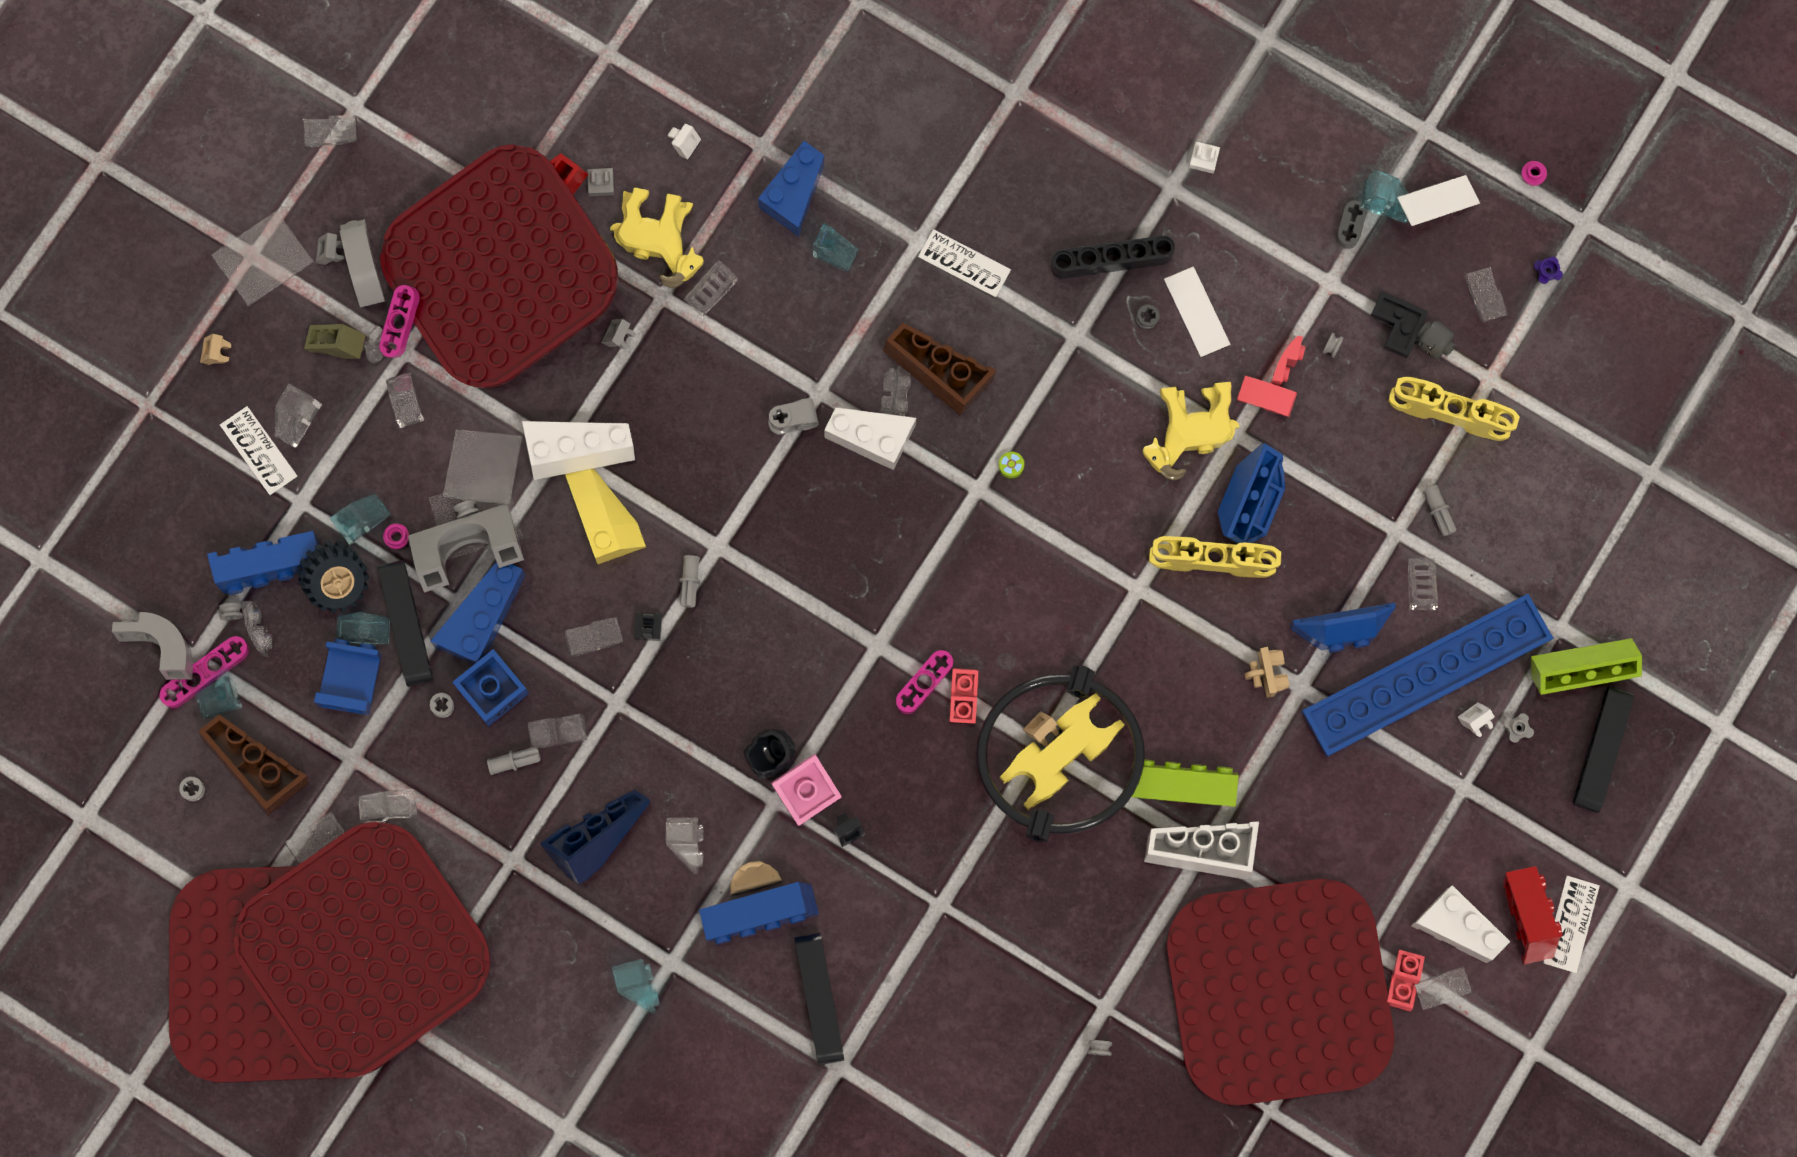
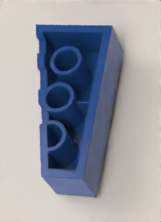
[207,531,319,595]
[430,562,525,665]
[699,882,819,945]

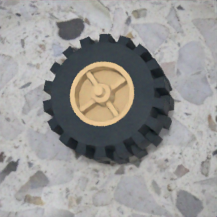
[297,541,369,613]

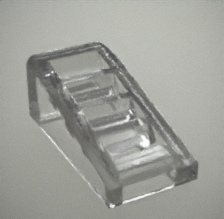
[684,260,737,317]
[1408,558,1438,610]

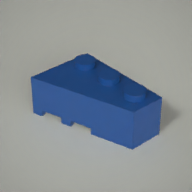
[758,141,824,237]

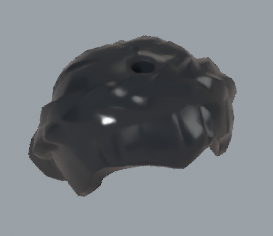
[744,729,796,780]

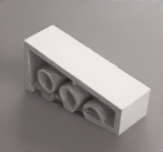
[522,421,635,480]
[1144,822,1259,880]

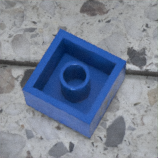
[452,649,529,727]

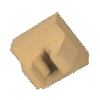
[200,334,231,365]
[1022,711,1059,746]

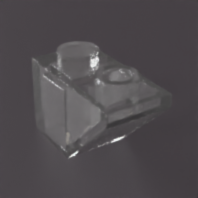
[386,372,425,428]
[275,384,322,448]
[666,818,704,874]

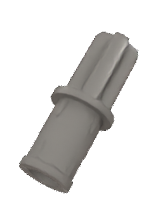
[1422,485,1456,536]
[679,555,700,608]
[487,747,540,775]

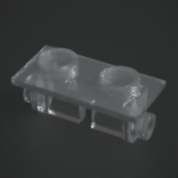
[880,366,911,416]

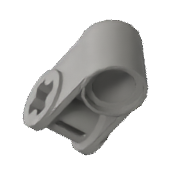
[768,398,819,435]

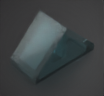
[813,223,859,271]
[336,612,390,644]
[195,676,242,719]

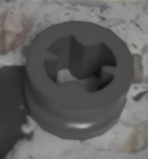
[1135,304,1160,330]

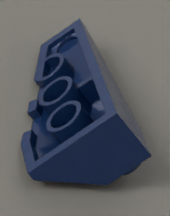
[540,790,650,885]

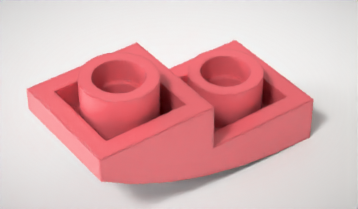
[1270,336,1305,386]
[1237,376,1297,417]
[950,668,979,724]
[1387,950,1425,1012]

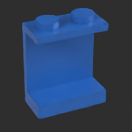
[314,639,382,716]

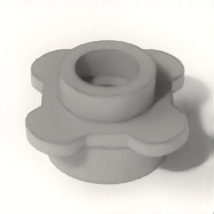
[1504,713,1534,743]

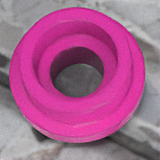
[1521,161,1547,186]
[383,523,409,549]

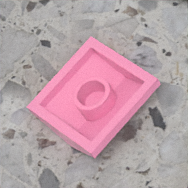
[771,754,842,826]

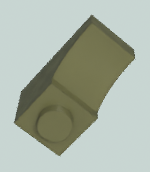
[304,324,366,359]

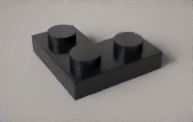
[1370,291,1428,359]

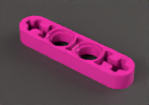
[160,636,249,708]

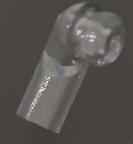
[363,325,383,363]

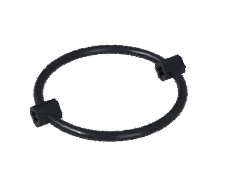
[976,665,1145,843]

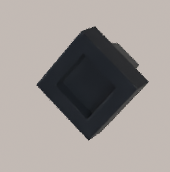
[634,612,663,641]
[834,812,865,847]

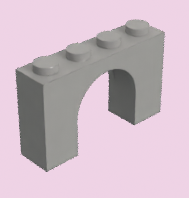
[408,503,524,593]

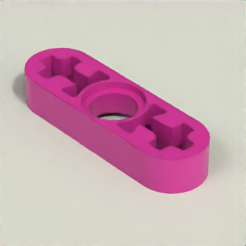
[379,285,420,358]
[896,650,953,714]

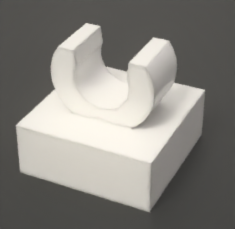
[667,124,701,159]
[1189,142,1220,174]
[1458,702,1494,737]

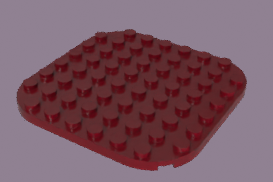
[380,144,618,388]
[233,822,490,1079]
[169,866,336,1083]
[1166,879,1394,1106]

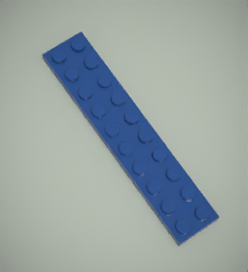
[1301,594,1554,758]

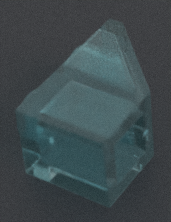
[1361,170,1409,223]
[330,494,391,545]
[612,959,660,1014]

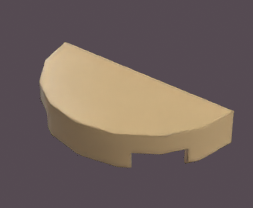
[730,861,782,895]

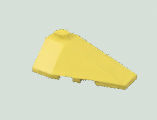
[565,468,646,565]

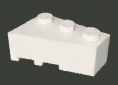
[824,408,916,470]
[1411,886,1510,963]

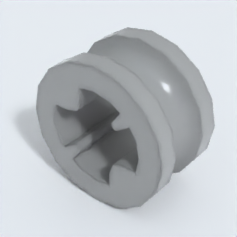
[1323,332,1344,358]
[453,499,479,519]
[219,602,243,621]
[430,693,454,718]
[179,777,205,802]
[1088,1040,1112,1056]

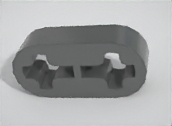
[1336,200,1367,249]

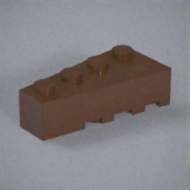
[883,323,997,416]
[198,715,309,816]

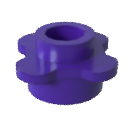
[1534,257,1563,284]

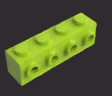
[1531,638,1642,695]
[1132,759,1239,807]

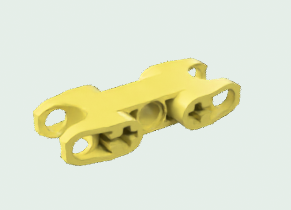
[1388,377,1520,441]
[1149,536,1281,578]
[1000,693,1125,811]

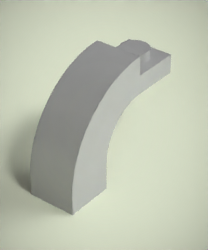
[340,219,385,308]
[112,612,193,680]

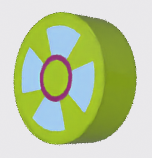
[999,452,1024,479]

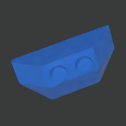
[1218,443,1285,544]
[1290,602,1396,653]

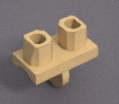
[1244,647,1290,698]

